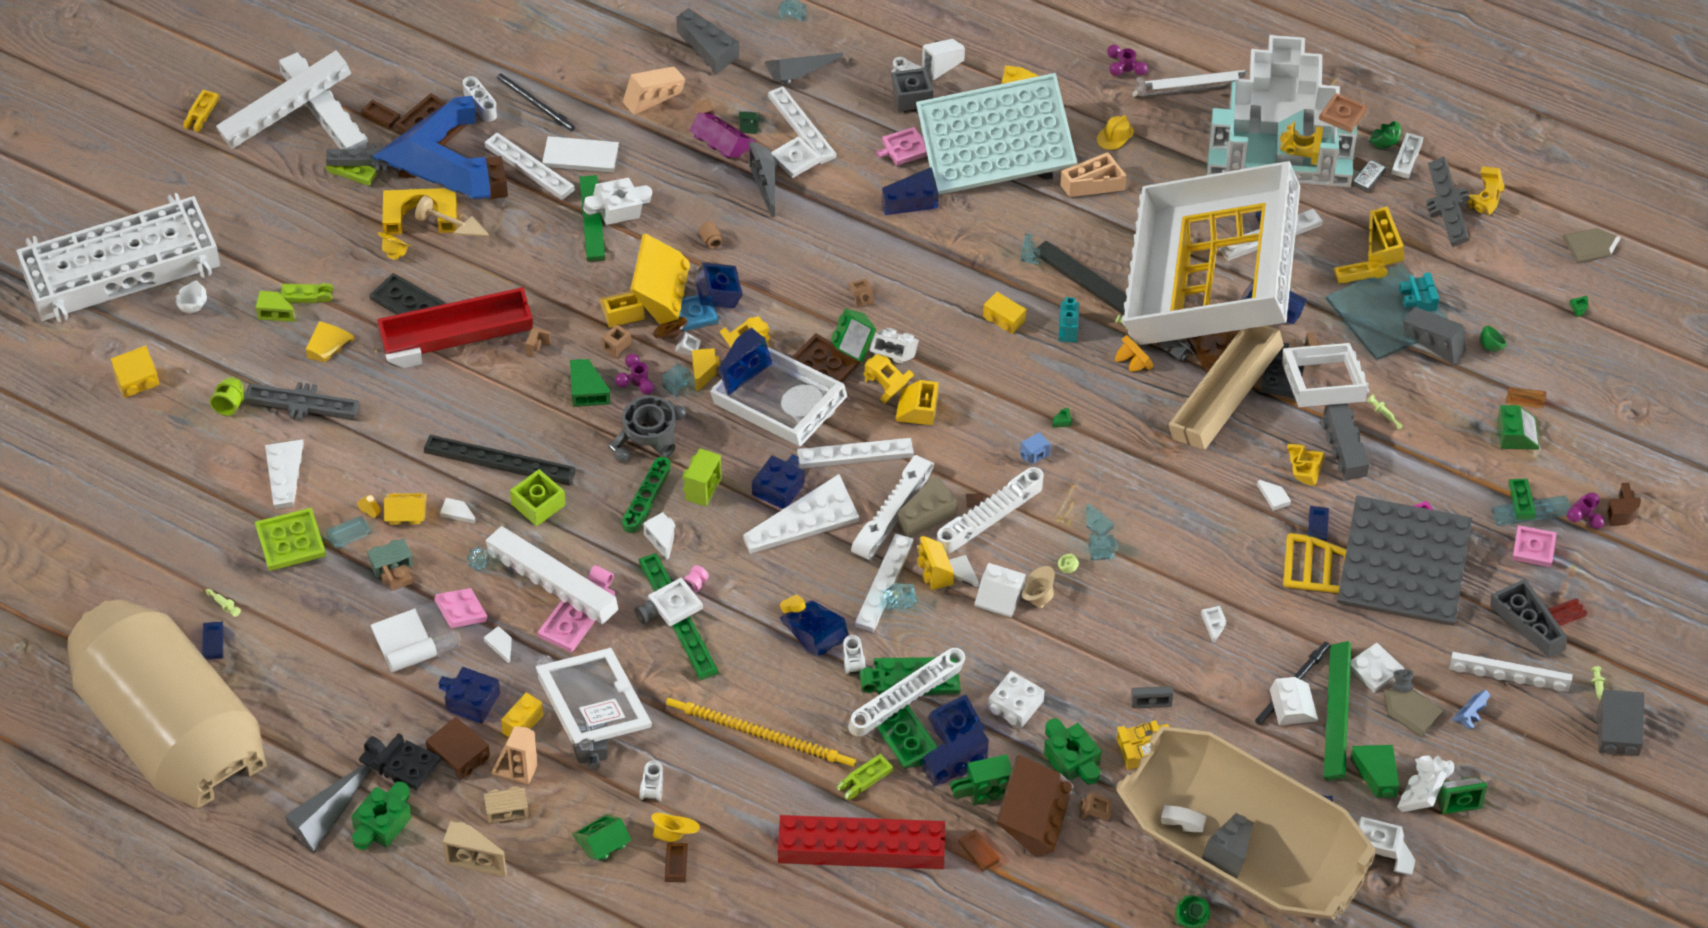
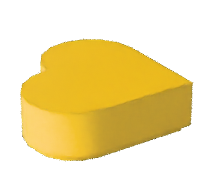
[357,494,381,518]
[780,594,806,613]

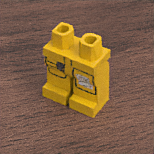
[1116,720,1169,770]

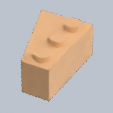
[623,67,685,115]
[1060,152,1127,197]
[491,726,538,785]

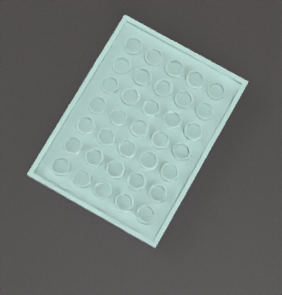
[916,73,1077,195]

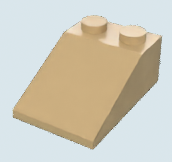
[443,821,507,877]

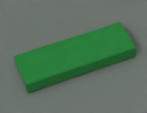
[1508,478,1536,520]

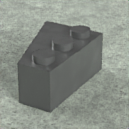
[1202,813,1254,879]

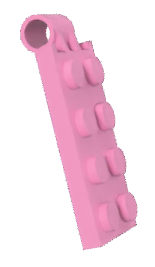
[537,565,615,653]

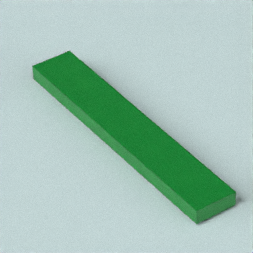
[579,175,605,262]

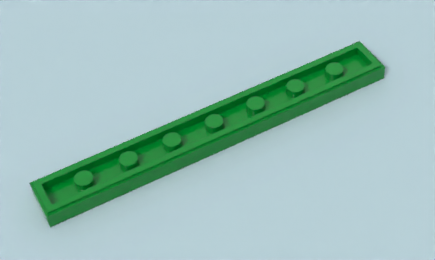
[638,553,718,680]
[1324,641,1351,781]

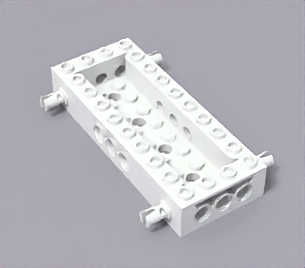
[16,193,220,322]

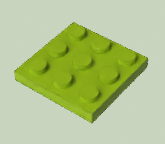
[255,507,326,571]

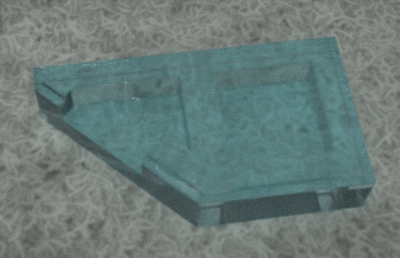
[1086,503,1114,538]

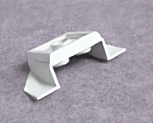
[1356,817,1415,876]

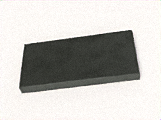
[369,273,447,315]

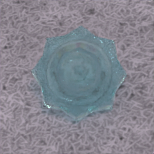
[467,546,489,571]

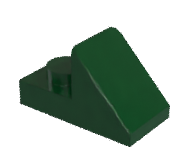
[739,111,760,134]

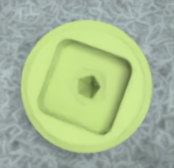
[1058,554,1079,573]

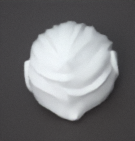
[176,281,207,313]
[1415,755,1455,779]

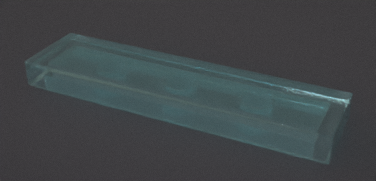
[1491,495,1571,526]

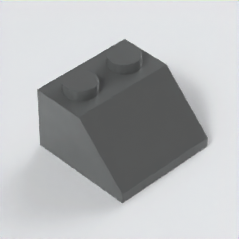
[891,68,933,111]

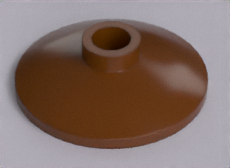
[653,317,688,339]

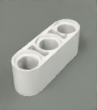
[463,76,497,122]

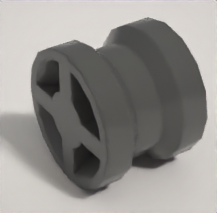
[634,600,659,624]
[1393,669,1413,692]

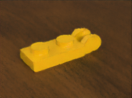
[183,90,220,132]
[1333,260,1388,284]

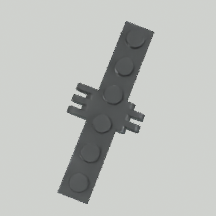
[326,143,390,172]
[1426,156,1470,247]
[244,382,360,421]

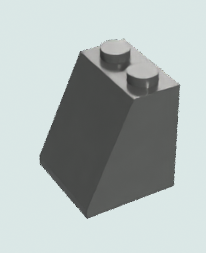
[1596,689,1644,756]

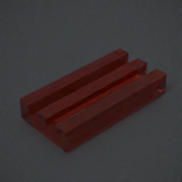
[1548,598,1587,626]

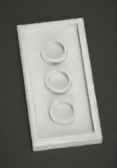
[542,136,619,173]

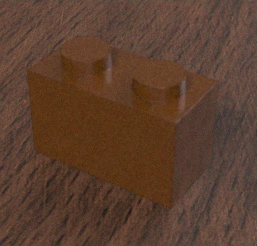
[485,156,508,199]

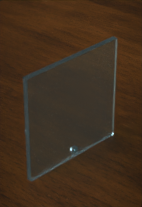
[1326,264,1448,361]

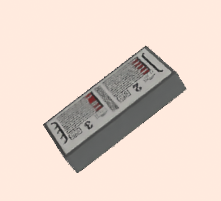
[1352,160,1386,193]

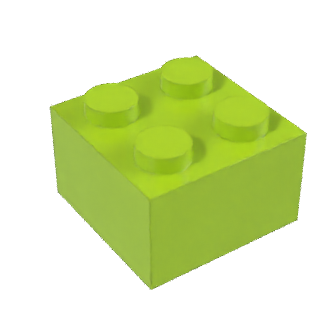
[682,448,722,507]
[510,469,566,526]

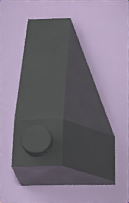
[765,53,843,84]
[749,141,777,217]

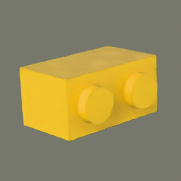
[983,292,1027,334]
[501,693,543,737]

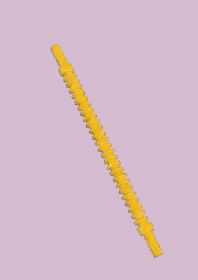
[666,697,857,767]

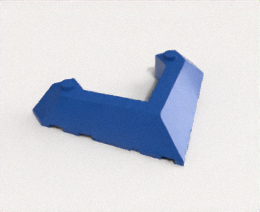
[372,96,491,199]

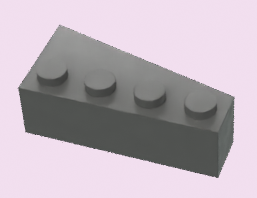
[676,8,739,75]
[1321,403,1369,480]
[1490,578,1567,657]

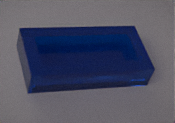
[1307,506,1329,542]
[202,621,224,660]

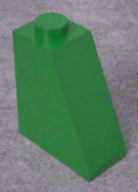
[570,359,611,407]
[1350,745,1399,799]

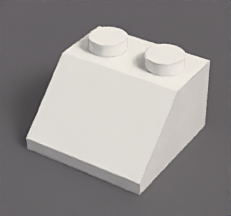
[974,563,1026,618]
[1270,677,1318,726]

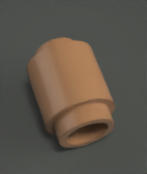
[699,222,722,249]

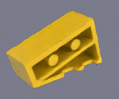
[1368,206,1404,265]

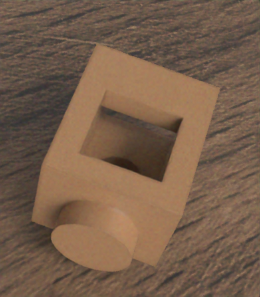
[602,325,631,358]

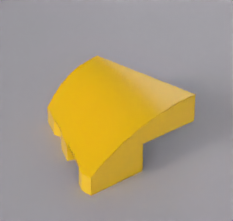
[306,321,354,362]
[1287,444,1325,486]

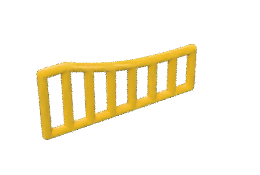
[1283,533,1346,593]

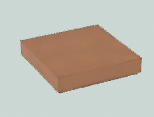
[1319,93,1368,133]

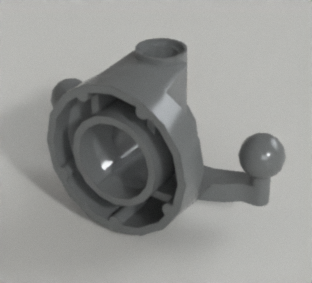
[608,395,686,463]

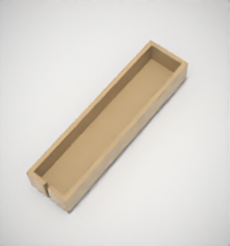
[1168,326,1284,450]

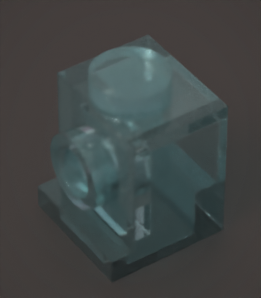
[662,363,691,397]
[1088,533,1118,561]
[883,583,918,610]

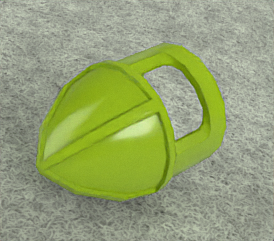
[209,377,244,416]

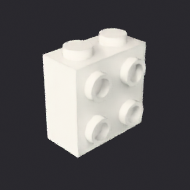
[870,328,919,363]
[988,671,1045,728]

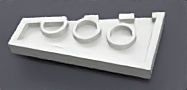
[265,439,304,510]

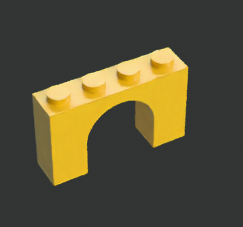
[382,188,457,235]

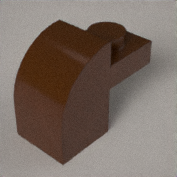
[1607,483,1641,526]

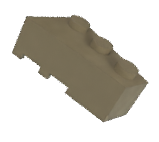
[897,475,957,538]

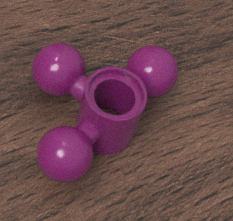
[1107,44,1148,76]
[615,353,654,395]
[1566,492,1604,529]

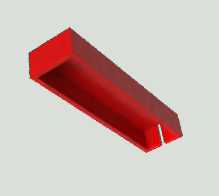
[377,287,533,362]
[778,815,945,870]

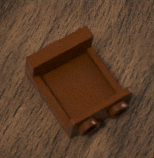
[426,717,490,780]

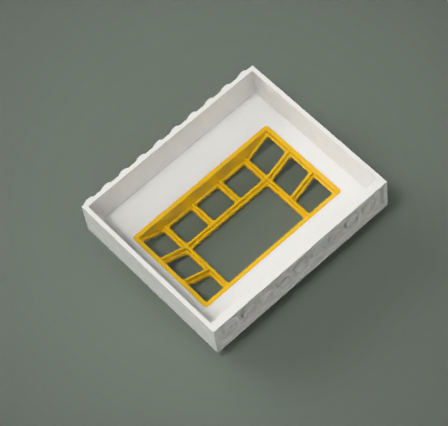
[1122,161,1300,345]

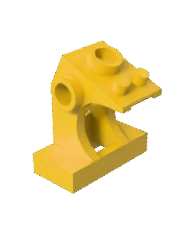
[1279,121,1323,165]
[1467,166,1505,216]
[719,316,770,360]
[863,354,914,404]

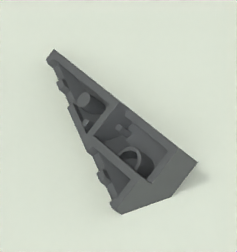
[285,764,371,853]

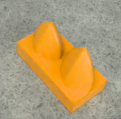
[1115,335,1154,371]

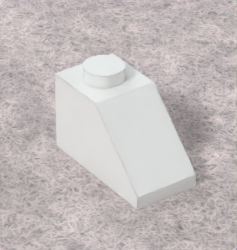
[644,512,675,560]

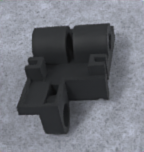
[1261,342,1304,398]
[359,733,441,790]

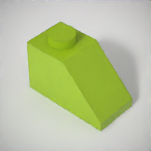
[256,291,295,322]

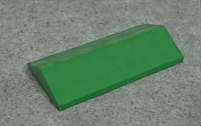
[876,704,940,769]

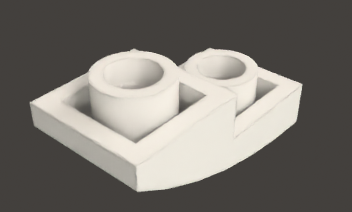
[1161,805,1207,833]

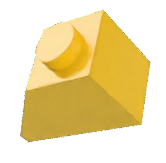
[692,348,720,391]

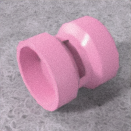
[683,565,709,593]

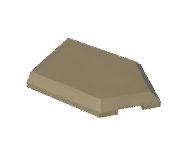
[1563,228,1621,263]
[1384,689,1445,737]

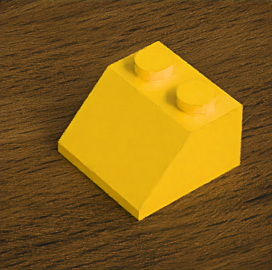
[110,345,159,398]
[384,493,427,525]

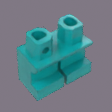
[1399,272,1439,311]
[1058,297,1079,343]

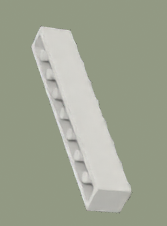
[216,50,351,150]
[279,52,368,149]
[486,526,618,624]

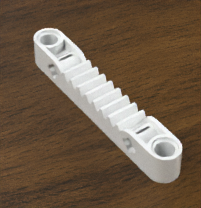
[851,455,934,560]
[937,467,1044,554]
[848,648,965,736]

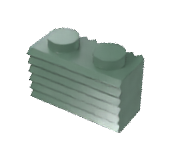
[367,538,413,578]

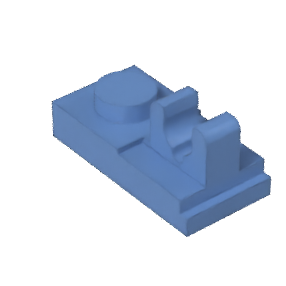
[1452,690,1491,729]

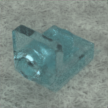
[778,0,806,22]
[1021,233,1040,264]

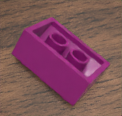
[689,112,756,159]

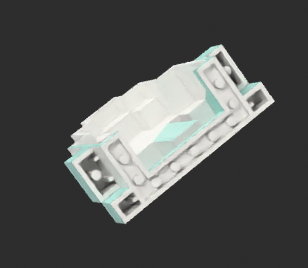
[1207,35,1357,187]

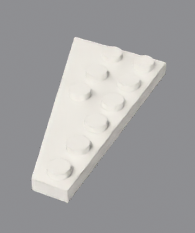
[743,474,859,554]

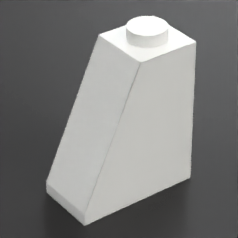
[922,39,965,80]

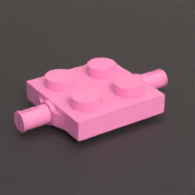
[876,127,927,166]

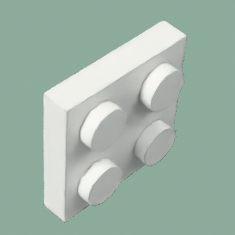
[771,136,821,178]
[648,578,703,627]
[1350,643,1404,693]
[1398,770,1446,812]

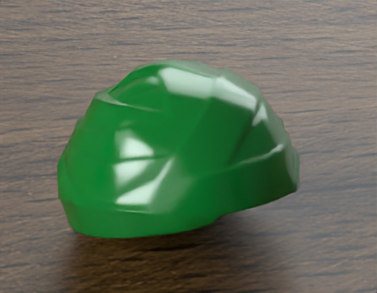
[1479,325,1507,352]

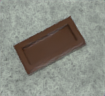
[361,99,401,129]
[665,843,688,883]

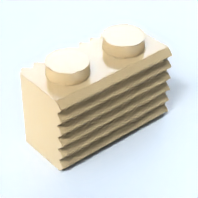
[484,786,529,824]

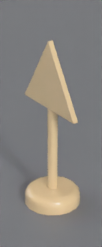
[415,196,490,237]

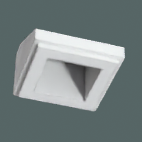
[675,332,701,355]

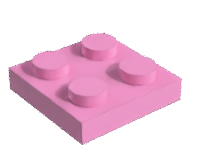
[1512,525,1557,568]
[434,588,488,628]

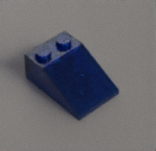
[718,327,773,395]
[780,600,849,656]

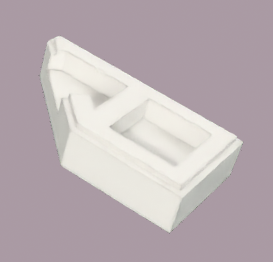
[1257,480,1291,511]
[949,555,979,587]
[1201,606,1226,643]

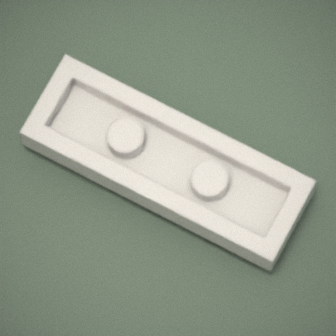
[1391,133,1424,179]

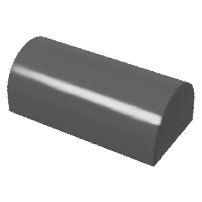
[1131,686,1173,708]

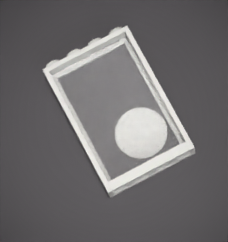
[710,342,847,447]

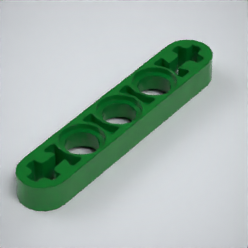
[622,457,671,533]

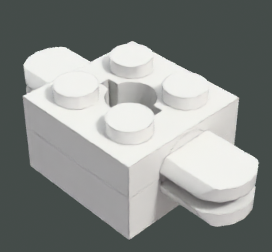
[583,178,652,225]

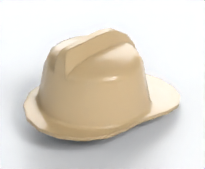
[1022,566,1055,609]

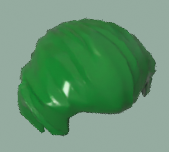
[1369,121,1401,150]
[1175,895,1211,928]

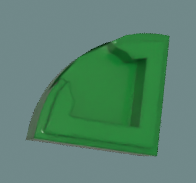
[1569,295,1588,317]
[1052,408,1072,428]

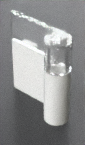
[370,601,462,673]

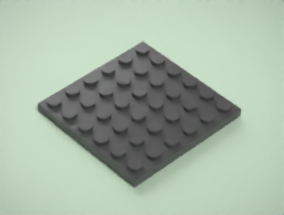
[1337,495,1472,626]

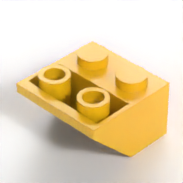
[599,291,645,328]
[896,380,939,426]
[917,536,954,590]

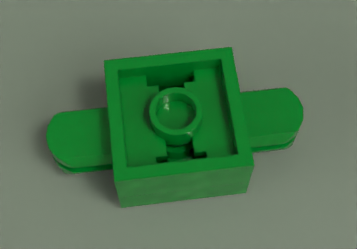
[1044,718,1102,785]
[950,754,1013,806]
[351,782,411,850]

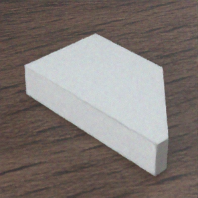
[386,347,422,368]
[440,498,476,524]
[484,626,512,663]

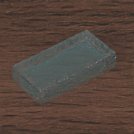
[326,515,371,548]

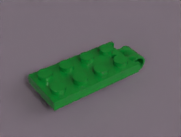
[859,657,961,695]

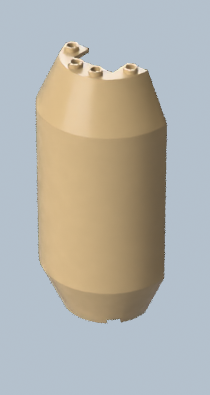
[67,600,267,809]
[1116,726,1376,920]

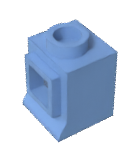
[1020,432,1051,464]

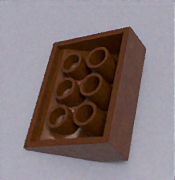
[996,755,1074,857]

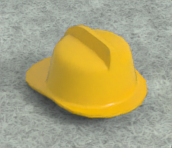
[1097,115,1134,150]
[377,232,412,260]
[651,813,700,842]

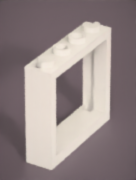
[1282,343,1370,407]

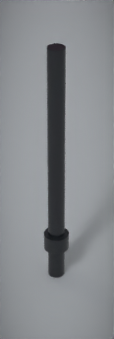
[497,73,575,132]
[1255,641,1330,725]

